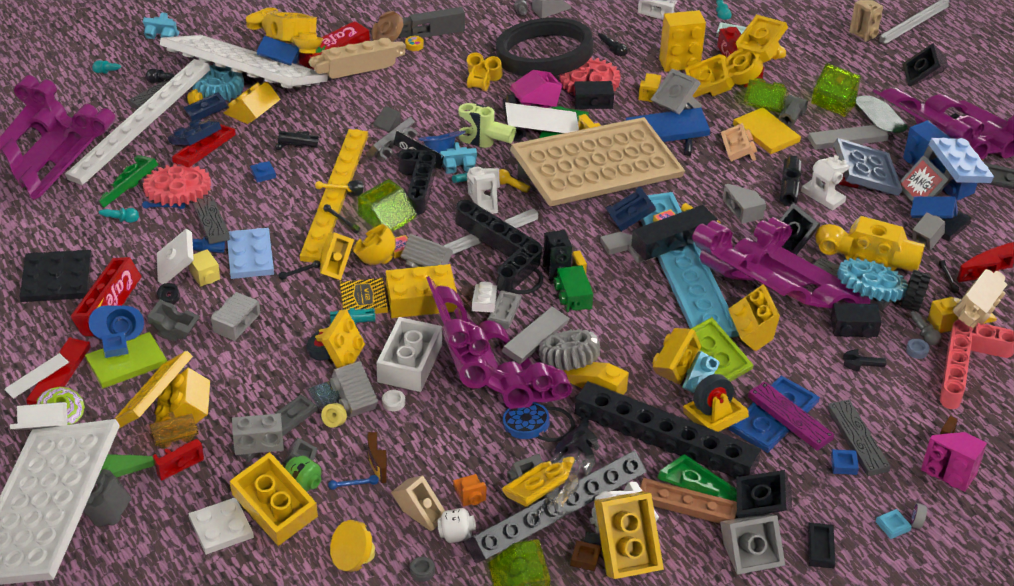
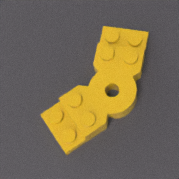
[685,14,788,98]

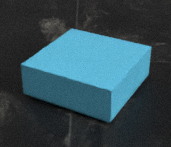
[876,509,912,539]

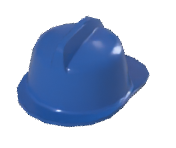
[418,131,466,153]
[88,305,144,341]

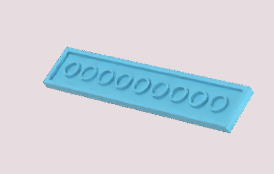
[641,192,739,338]

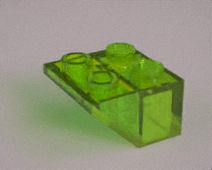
[811,63,861,117]
[744,78,789,113]
[358,179,417,231]

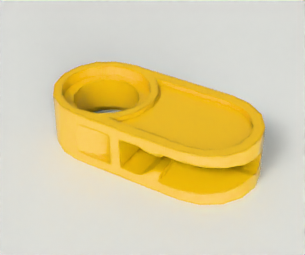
[246,7,278,30]

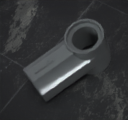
[778,95,808,127]

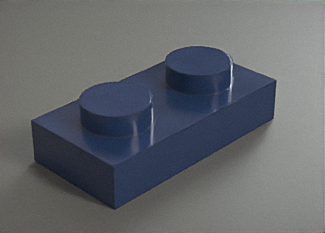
[184,92,228,121]

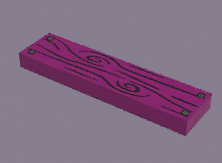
[748,381,834,451]

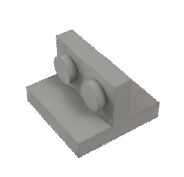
[651,69,702,115]

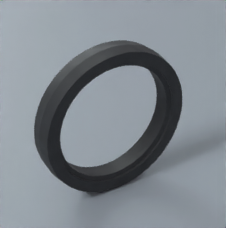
[496,17,594,76]

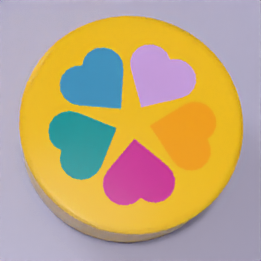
[405,36,424,51]

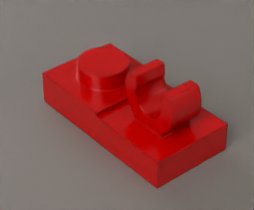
[153,439,204,481]

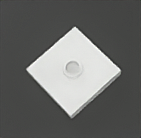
[157,229,194,284]

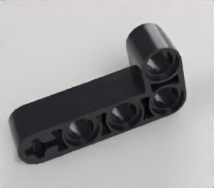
[398,149,436,215]

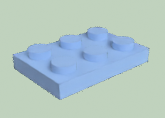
[928,138,994,183]
[227,228,274,279]

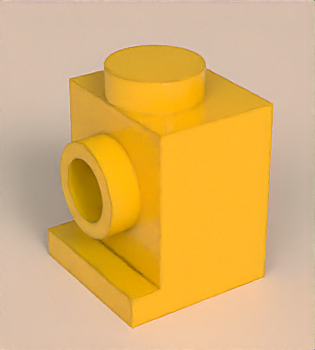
[638,73,661,102]

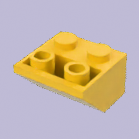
[223,81,281,124]
[728,284,780,351]
[155,368,210,427]

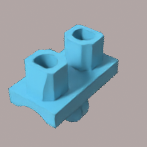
[143,12,180,39]
[440,142,477,174]
[682,351,720,393]

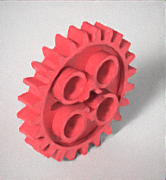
[559,57,621,96]
[143,163,211,206]

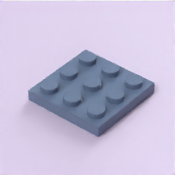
[834,138,902,196]

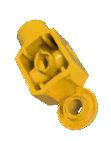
[262,10,323,53]
[815,216,925,272]

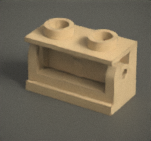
[849,0,883,42]

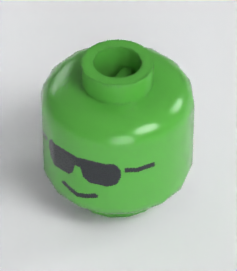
[285,455,321,492]

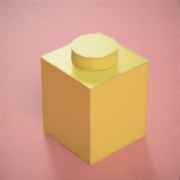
[189,249,220,287]

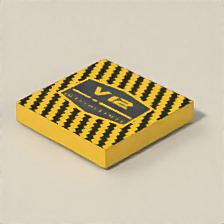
[340,278,388,314]

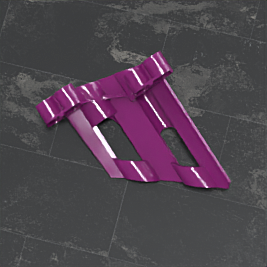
[0,75,116,200]
[872,88,1014,160]
[692,217,870,308]
[426,276,572,409]

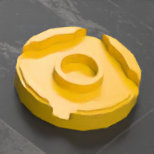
[330,520,372,572]

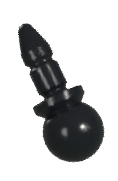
[598,33,628,56]
[146,68,175,84]

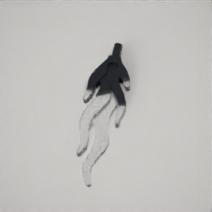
[547,417,599,516]

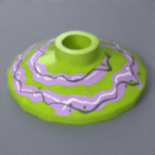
[36,387,85,425]

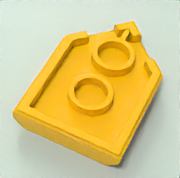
[502,457,575,507]

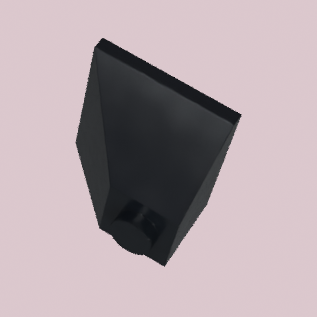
[902,43,949,86]
[780,203,821,255]
[736,470,792,518]

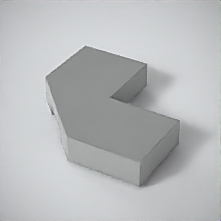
[600,232,656,263]

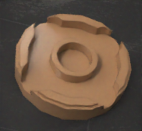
[371,11,403,42]

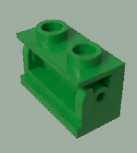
[554,265,593,312]

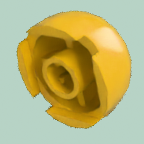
[353,224,396,265]

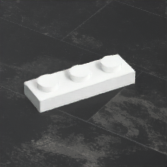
[472,282,497,312]

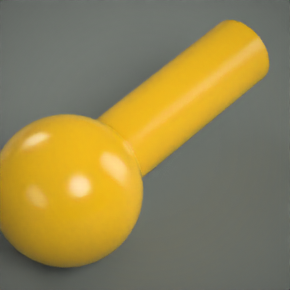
[499,169,531,193]

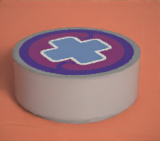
[910,503,927,529]

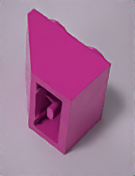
[510,70,562,108]
[921,432,987,492]

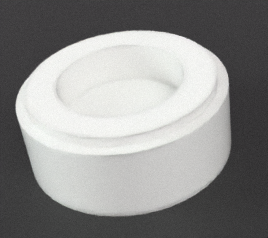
[382,390,405,411]

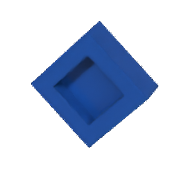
[250,161,276,183]
[102,332,128,358]
[831,449,859,475]

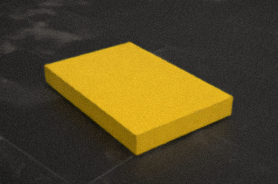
[733,107,801,154]

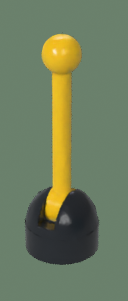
[315,180,363,196]

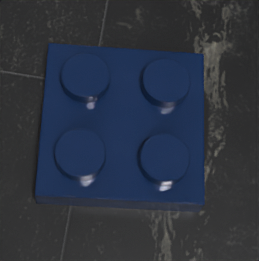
[167,119,222,145]

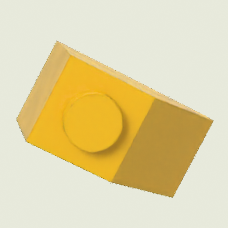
[320,232,354,280]

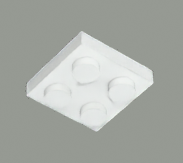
[188,498,254,554]

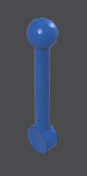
[142,201,186,209]
[328,475,379,490]

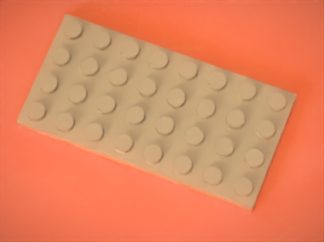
[510,117,685,207]

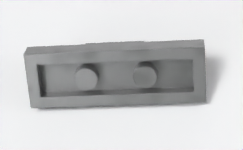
[366,117,418,162]

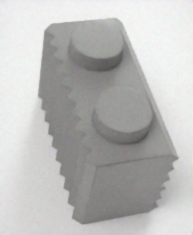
[401,234,453,268]
[211,292,260,341]
[330,361,378,418]

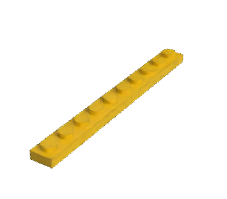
[300,129,368,263]

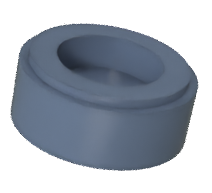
[906,339,930,359]

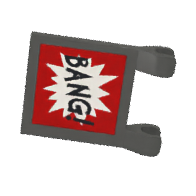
[900,146,954,202]

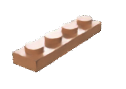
[640,478,737,524]

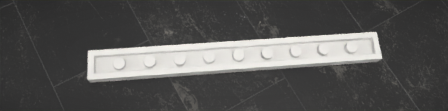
[65,59,210,185]

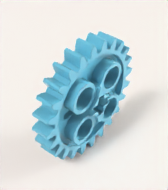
[837,258,908,302]

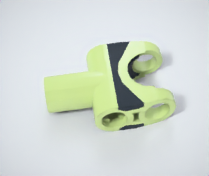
[458,103,516,148]

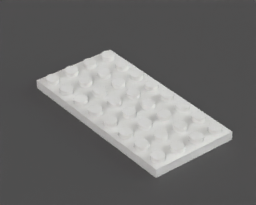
[160,35,329,88]
[0,419,120,585]

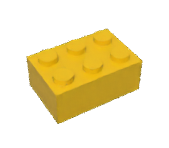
[659,10,706,72]
[386,264,457,318]
[230,452,318,546]
[594,491,664,579]

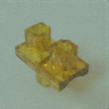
[150,411,199,449]

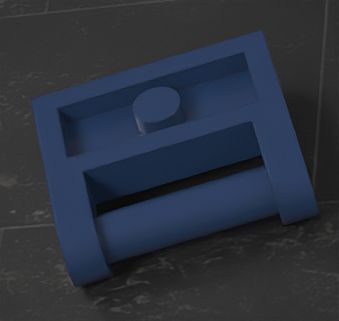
[605,186,656,232]

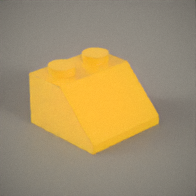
[652,328,701,385]

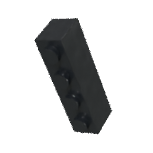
[631,205,717,261]

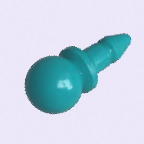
[716,0,732,20]
[92,60,121,74]
[99,208,139,223]

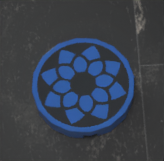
[503,402,550,439]

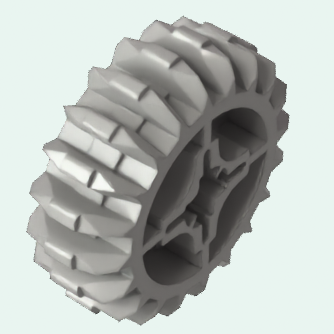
[539,329,600,371]

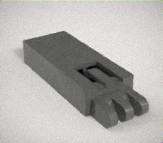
[399,7,465,38]

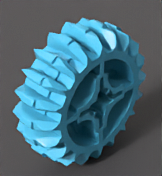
[192,63,244,102]

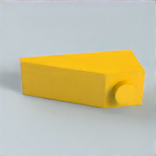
[928,297,997,333]
[562,362,629,395]

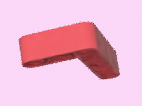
[940,319,1014,409]

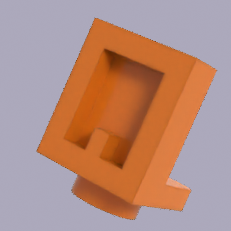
[453,474,487,507]

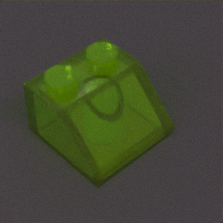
[488,539,551,586]

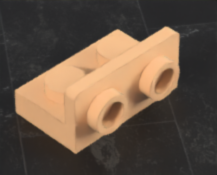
[721,123,758,161]

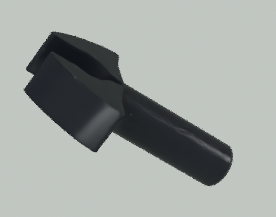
[843,349,887,372]

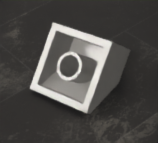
[720,514,785,575]

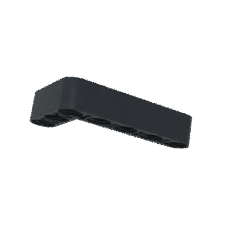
[455,199,543,292]

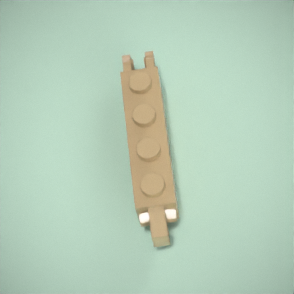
[309,38,406,79]
[953,269,1007,328]

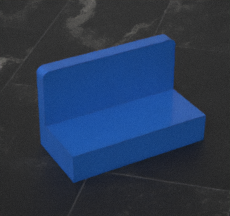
[257,36,299,66]
[911,196,958,218]

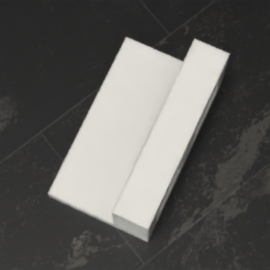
[10,402,67,430]

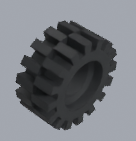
[901,270,931,312]

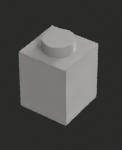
[913,213,945,250]

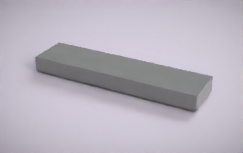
[808,125,889,150]
[502,307,570,364]

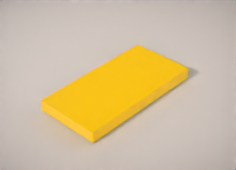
[114,351,193,428]

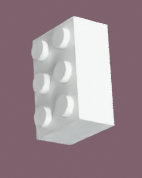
[377,317,442,392]

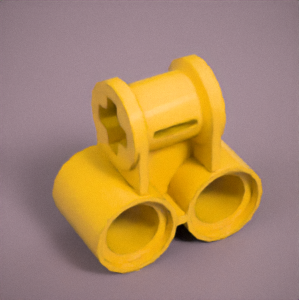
[467,52,503,91]

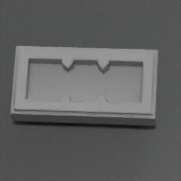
[487,291,522,329]

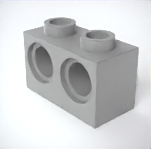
[232,413,284,455]

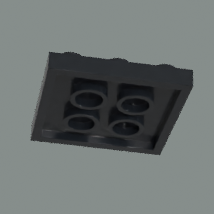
[19,250,92,302]

